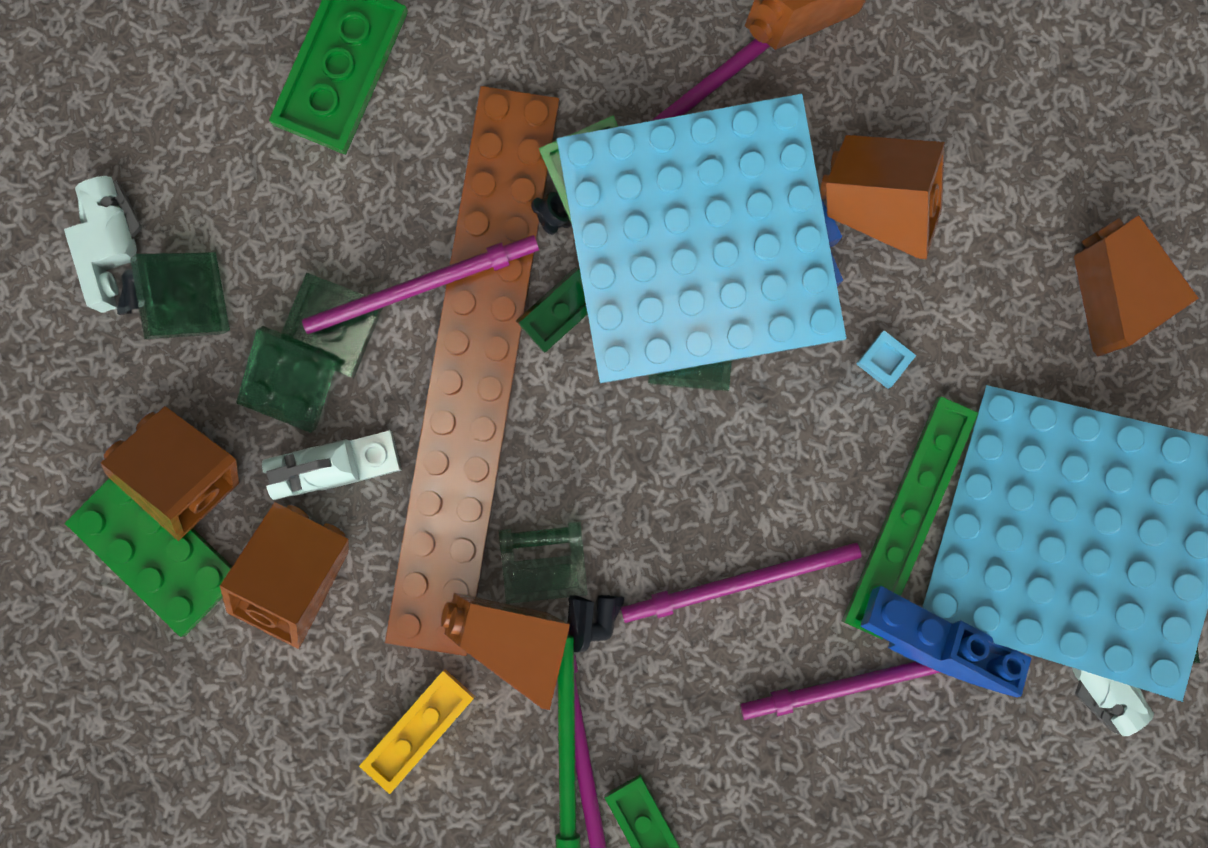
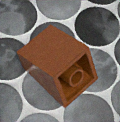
[744,0,867,50]
[820,135,945,259]
[1074,215,1199,357]
[100,406,239,541]
[220,502,349,649]
[441,593,570,710]

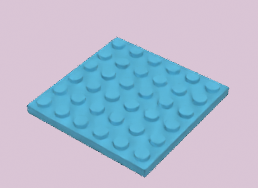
[557,94,846,384]
[922,385,1208,702]

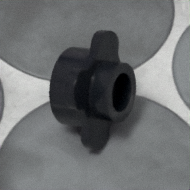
[531,192,572,235]

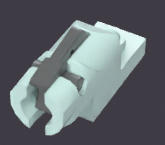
[64,176,142,313]
[262,430,401,500]
[1072,668,1154,736]

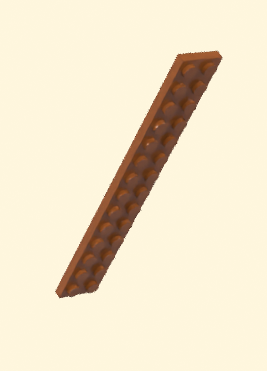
[385,86,560,656]

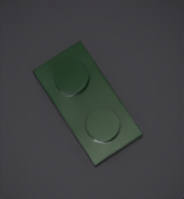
[516,267,588,353]

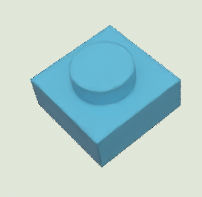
[856,331,916,389]

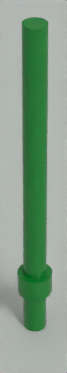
[555,635,581,848]

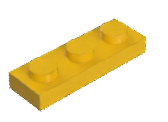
[359,669,476,794]

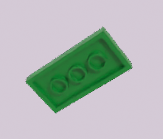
[269,0,408,155]
[64,478,232,637]

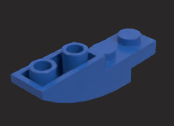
[860,586,1032,697]

